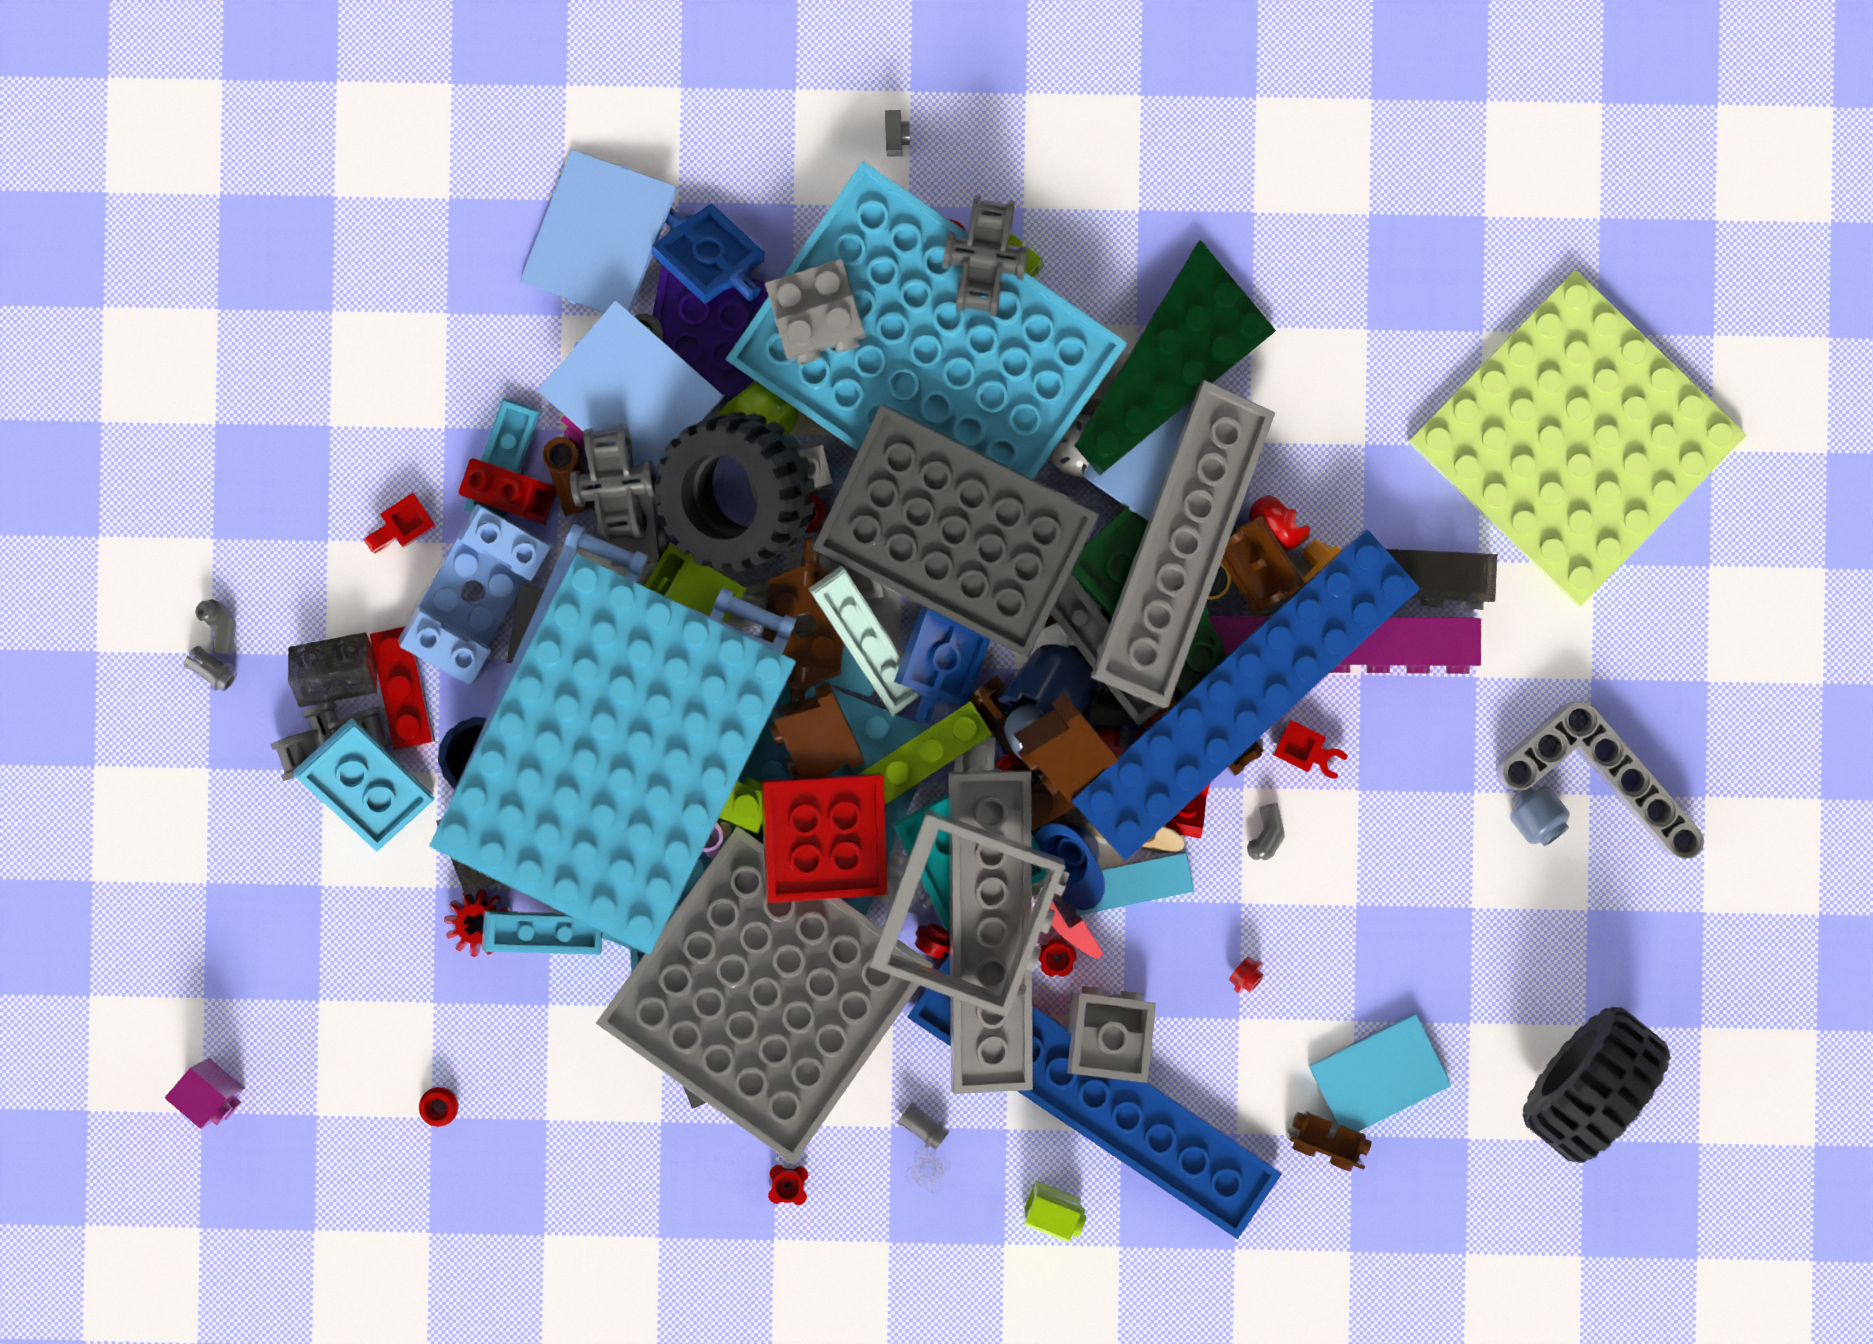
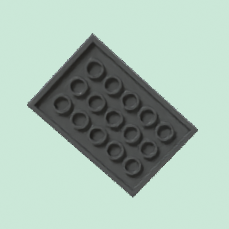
[812,403,1100,658]

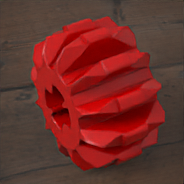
[444,889,511,957]

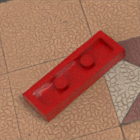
[369,626,435,750]

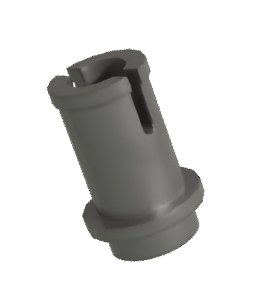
[183,646,237,692]
[897,1102,950,1150]

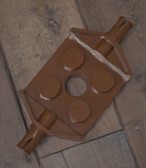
[763,538,843,703]

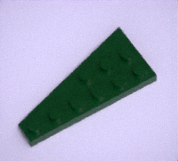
[1074,240,1276,476]
[1071,506,1226,697]

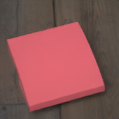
[1033,893,1104,959]

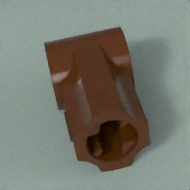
[542,437,595,517]

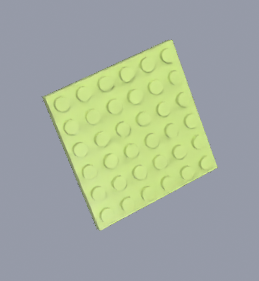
[1408,269,1747,607]

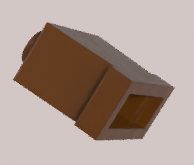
[768,682,865,779]
[1013,693,1119,803]

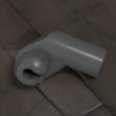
[195,599,236,655]
[1247,803,1285,861]

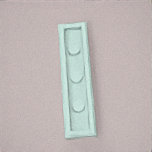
[808,566,921,716]

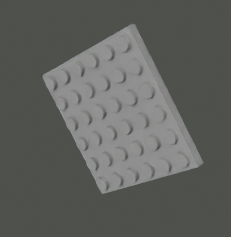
[596,826,934,1165]

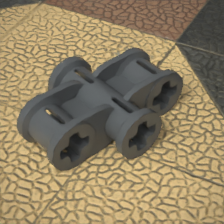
[943,195,1029,317]
[570,423,657,543]
[270,701,392,781]

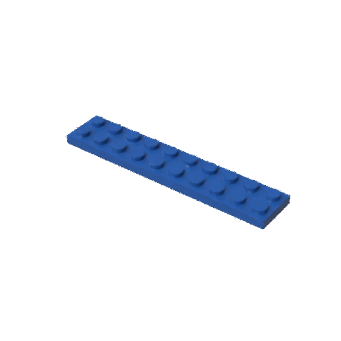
[1071,529,1420,861]
[907,953,1282,1240]

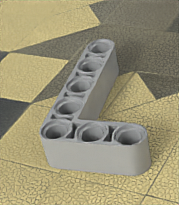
[1496,702,1704,859]

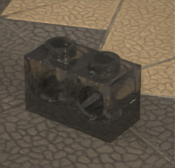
[288,632,377,708]

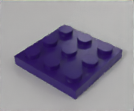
[650,265,769,398]

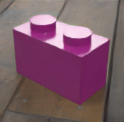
[164,1058,245,1130]

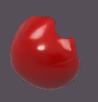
[1249,495,1310,552]

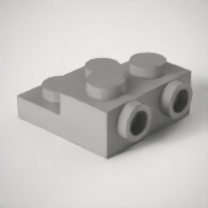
[765,259,867,365]
[1067,986,1156,1083]

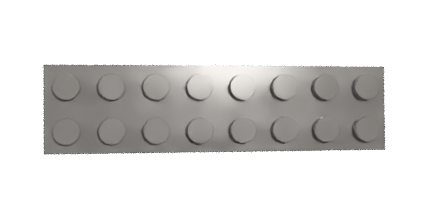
[1091,380,1276,708]
[949,770,1033,1094]

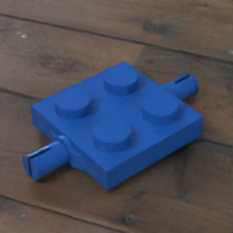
[652,203,765,304]
[894,607,990,724]

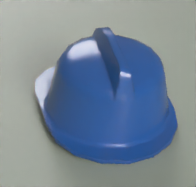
[1034,822,1105,911]

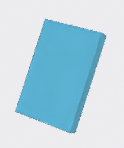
[293,718,435,852]
[1308,1013,1452,1132]

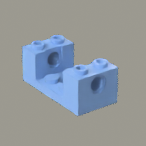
[398,503,551,686]

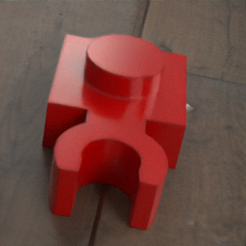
[1271,719,1348,779]

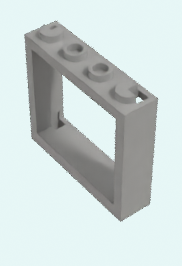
[870,809,1070,1017]

